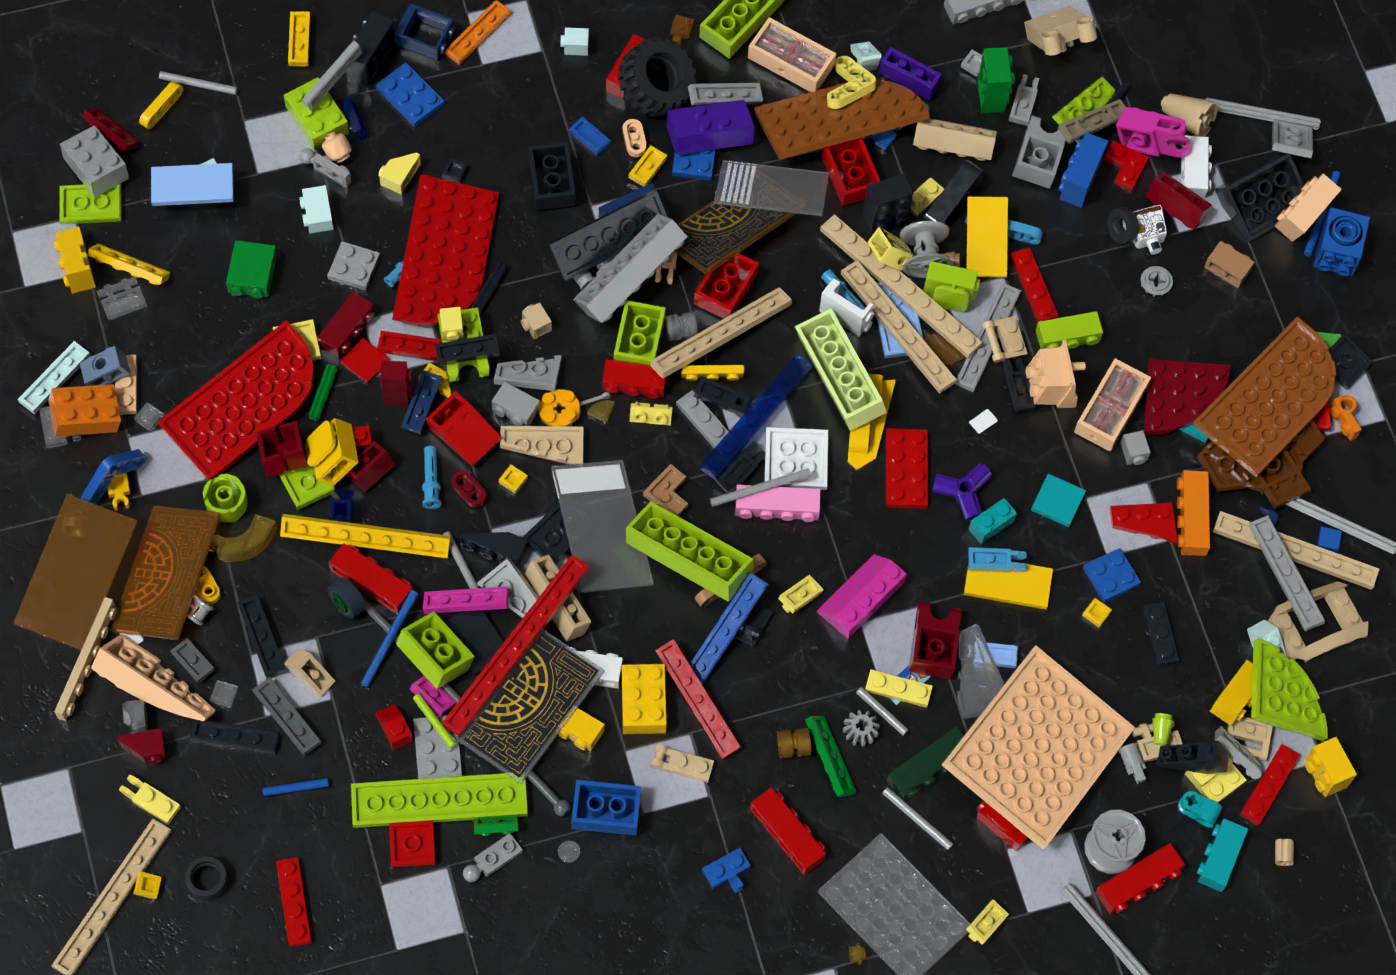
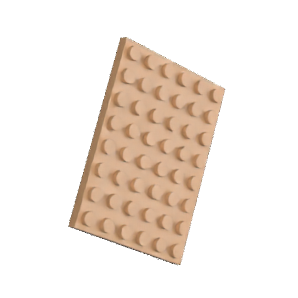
[942,645,1135,849]

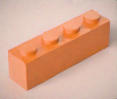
[1177,470,1210,556]

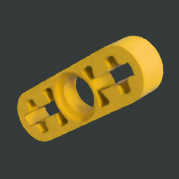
[139,81,183,129]

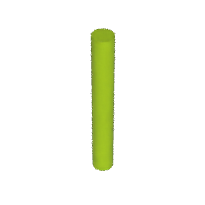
[413,694,457,749]

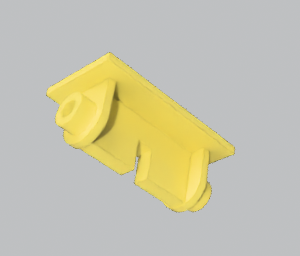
[630,401,672,426]

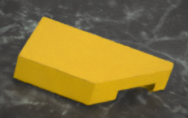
[418,362,451,398]

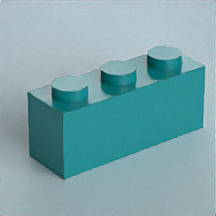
[1196,819,1248,892]

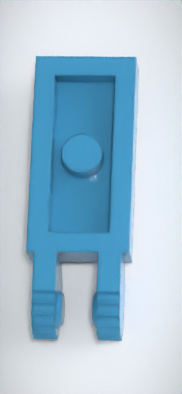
[968,547,1027,572]

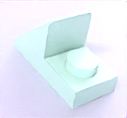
[851,41,881,71]

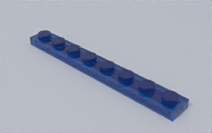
[699,354,813,480]

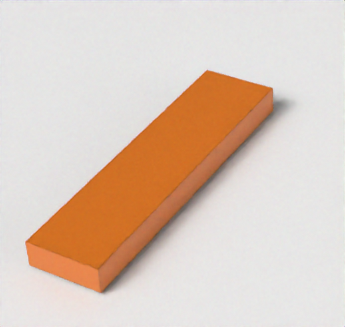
[445,0,511,65]

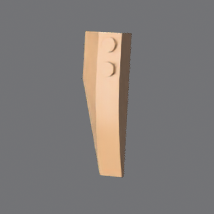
[91,634,216,721]

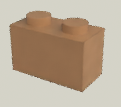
[1204,241,1254,288]

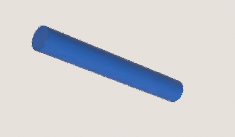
[263,778,329,796]

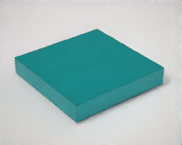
[1031,474,1086,527]

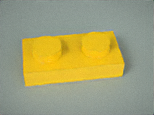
[629,145,667,187]

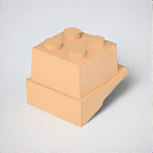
[1026,340,1086,408]

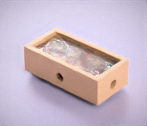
[748,17,836,92]
[1074,359,1151,452]

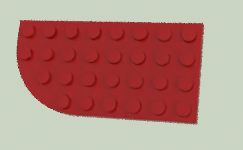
[392,174,499,326]
[157,320,314,481]

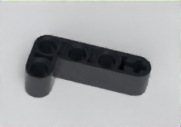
[922,160,986,225]

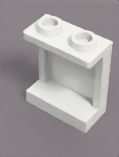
[819,278,874,337]

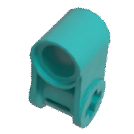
[1178,791,1222,828]

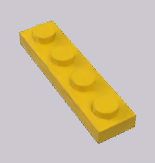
[87,244,170,285]

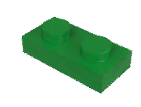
[474,816,518,836]

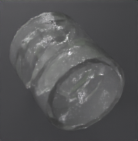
[665,311,698,341]

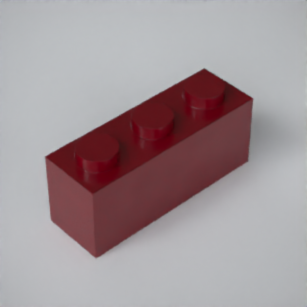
[1145,172,1212,230]
[317,292,375,358]
[380,360,414,407]

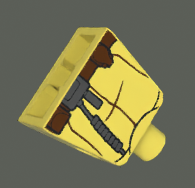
[867,227,915,271]

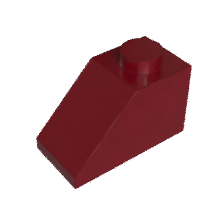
[118,729,167,765]

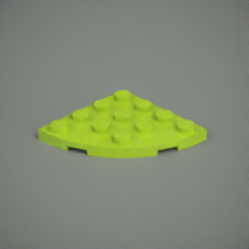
[1251,638,1328,741]

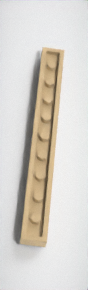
[820,214,982,358]

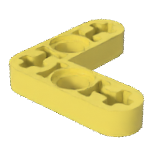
[827,56,876,109]

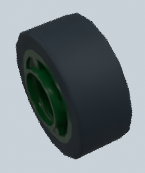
[328,577,366,619]

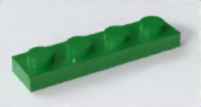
[805,716,857,797]

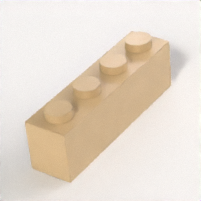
[913,118,997,161]
[524,555,591,642]

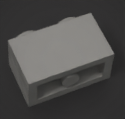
[492,382,540,426]

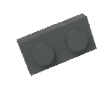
[170,638,215,684]

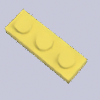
[865,670,932,708]

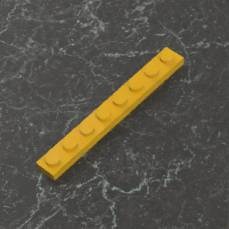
[280,514,450,558]

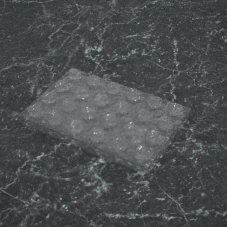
[818,833,970,975]

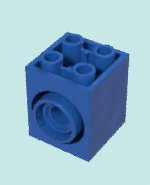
[1313,207,1370,277]

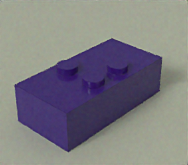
[667,100,754,155]

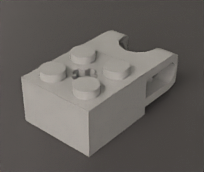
[1012,115,1066,189]

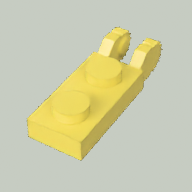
[119,775,181,825]

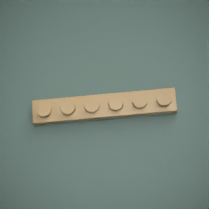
[54,597,117,721]

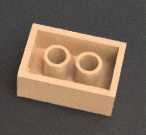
[1275,174,1341,241]

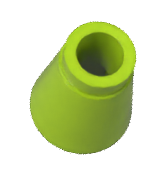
[1152,713,1174,746]

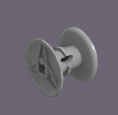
[900,221,953,278]
[1084,810,1146,874]

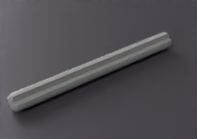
[1205,98,1321,130]
[1286,497,1396,554]
[1062,883,1151,975]

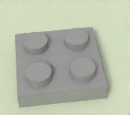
[327,242,380,291]

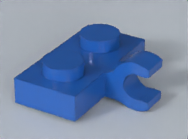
[702,848,751,894]

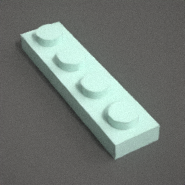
[18,341,90,414]

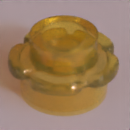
[849,943,866,965]

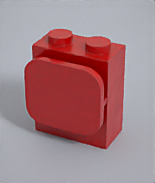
[977,801,1028,852]

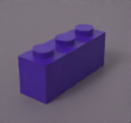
[879,47,942,101]

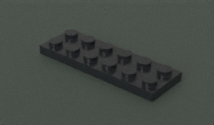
[547,190,668,281]

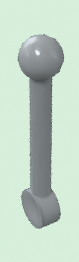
[579,392,611,406]

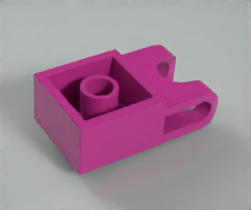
[1116,107,1191,157]

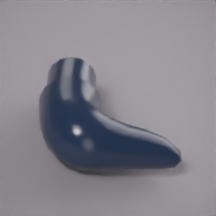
[1259,506,1279,525]

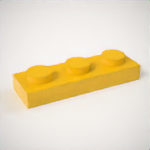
[288,11,311,66]
[681,365,744,381]

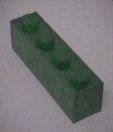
[886,727,964,800]

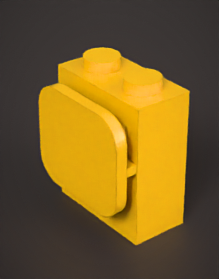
[305,418,358,486]

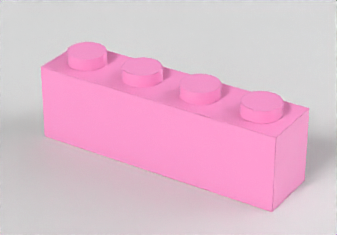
[735,485,820,522]

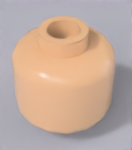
[322,132,351,163]

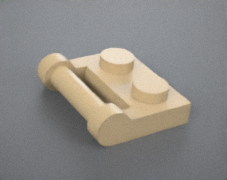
[982,316,1028,363]
[1227,717,1273,761]

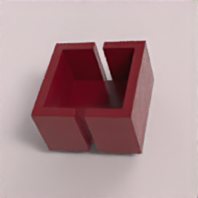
[256,421,309,478]

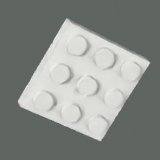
[765,427,828,490]

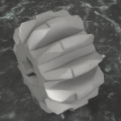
[843,709,880,747]

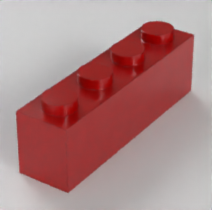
[329,543,413,614]
[750,788,826,875]
[1095,843,1185,914]

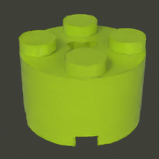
[203,474,248,522]

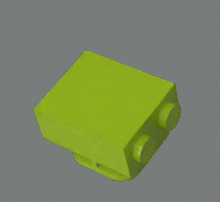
[924,261,980,312]

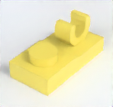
[910,177,944,218]
[779,575,824,614]
[966,899,1009,944]

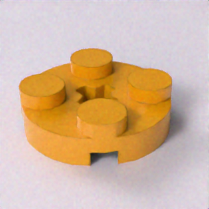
[539,389,581,427]

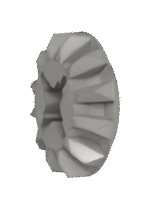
[1140,266,1173,297]

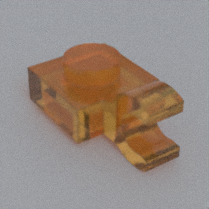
[670,15,694,48]

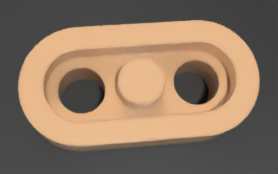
[623,119,646,157]

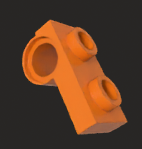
[1329,395,1362,441]

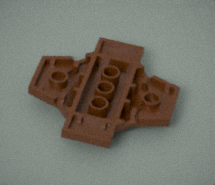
[1197,419,1325,509]

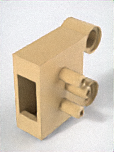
[1024,6,1097,56]

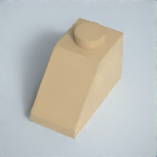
[284,648,335,697]

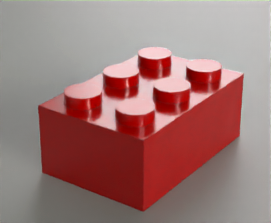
[822,137,880,207]
[694,250,759,319]

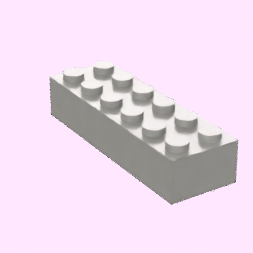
[573,214,687,323]

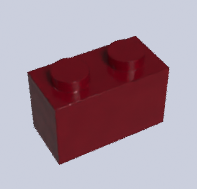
[347,441,395,493]

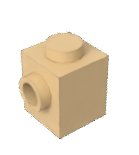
[521,303,552,339]

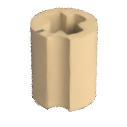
[1275,839,1294,866]

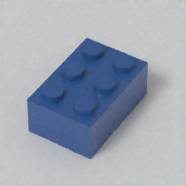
[1058,132,1108,208]
[571,780,641,836]

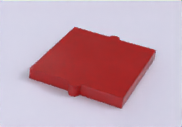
[340,338,390,384]

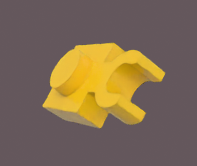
[107,472,130,510]

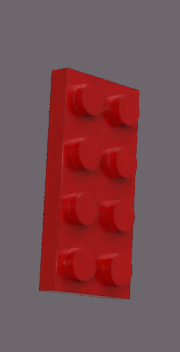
[886,428,928,509]

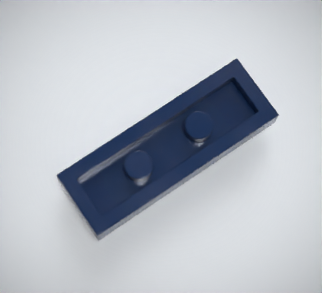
[401,370,443,435]

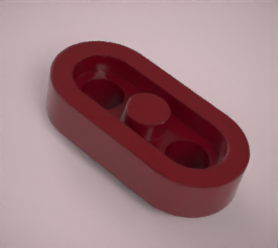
[452,471,486,508]

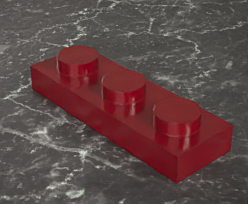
[82,108,140,151]

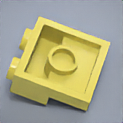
[1185,755,1247,803]

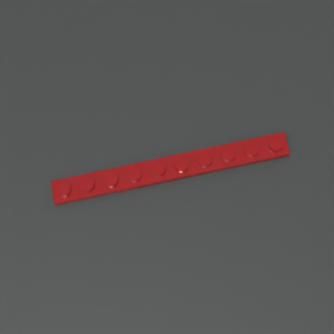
[442,554,590,737]

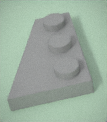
[494,355,562,391]
[476,558,539,618]

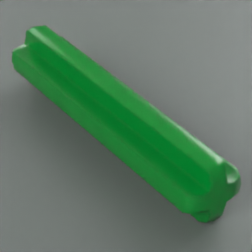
[309,364,337,421]

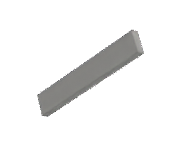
[955,283,1021,392]
[1249,515,1325,631]

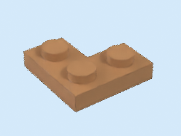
[643,464,688,517]

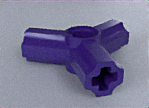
[932,463,993,522]

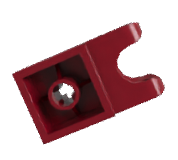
[908,601,961,680]

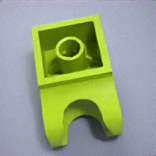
[437,308,490,382]

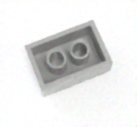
[60,125,129,198]

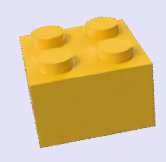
[1305,737,1357,797]

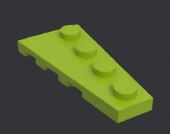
[1052,77,1115,142]

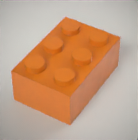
[48,384,121,437]

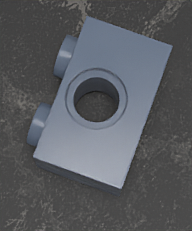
[80,346,130,386]

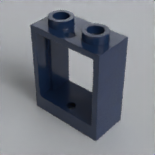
[394,3,456,60]

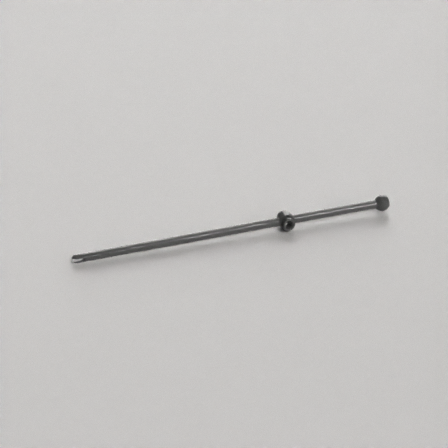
[361,594,571,816]

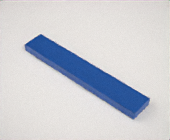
[690,573,768,685]

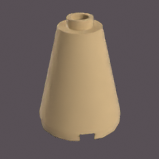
[1161,93,1218,137]

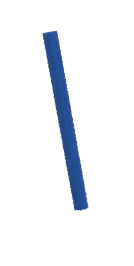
[1304,171,1341,256]
[360,590,418,687]

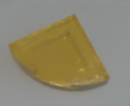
[588,400,615,422]

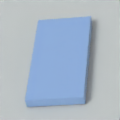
[151,163,233,206]
[877,278,923,358]

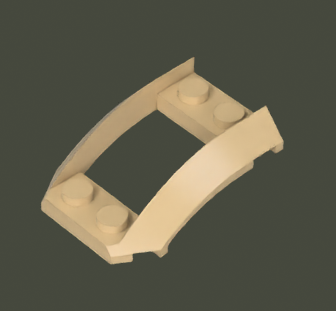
[1267,581,1368,663]

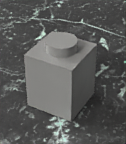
[1120,431,1150,465]

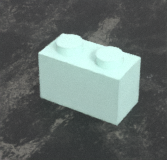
[299,185,333,233]

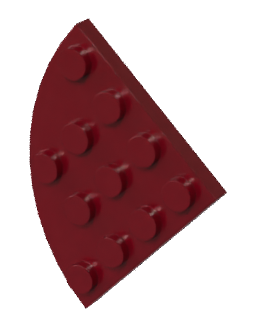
[1144,359,1230,435]

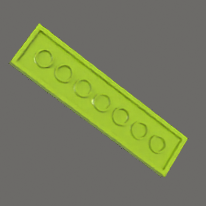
[351,772,528,828]

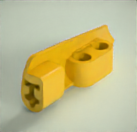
[847,374,895,470]

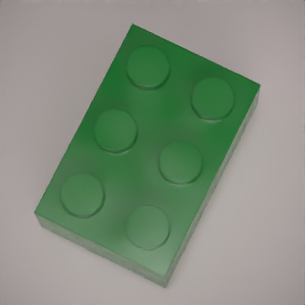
[977,47,1015,113]

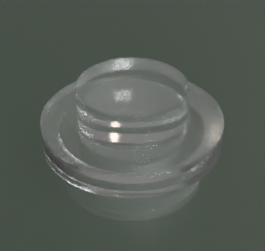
[558,841,580,863]

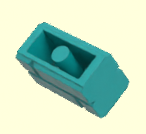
[969,498,1017,544]

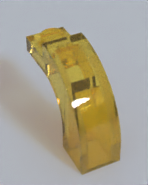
[206,514,277,562]

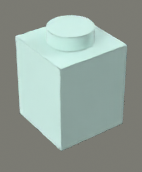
[561,28,589,56]

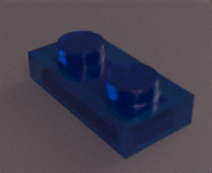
[342,96,368,140]

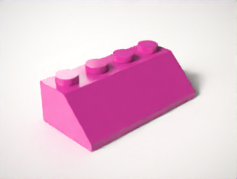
[817,554,907,639]

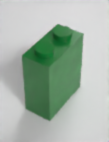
[226,240,277,298]

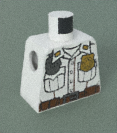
[1122,205,1167,254]

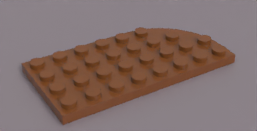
[754,80,929,160]
[1193,317,1336,477]

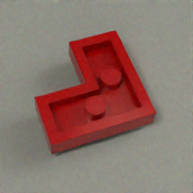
[1104,141,1149,191]

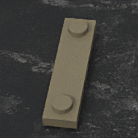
[1058,99,1126,144]

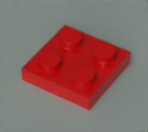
[389,820,435,868]

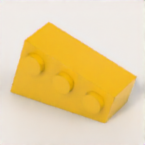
[54,226,96,294]

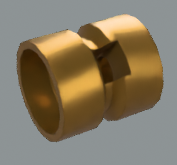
[777,728,811,758]

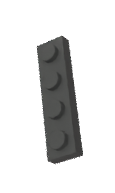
[252,677,321,756]

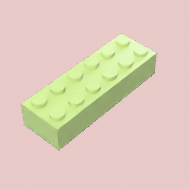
[795,308,887,431]

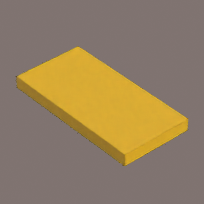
[966,197,1008,278]
[964,561,1053,610]

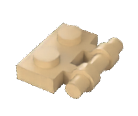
[1132,718,1183,763]

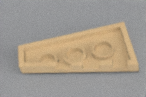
[500,426,583,468]

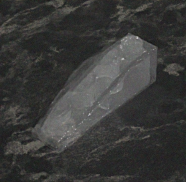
[957,624,1004,719]

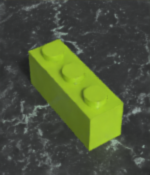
[1036,311,1103,349]

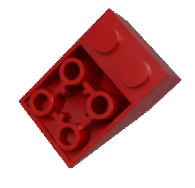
[426,391,502,467]

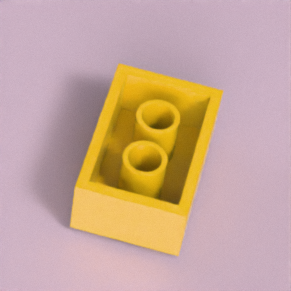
[622,664,666,734]

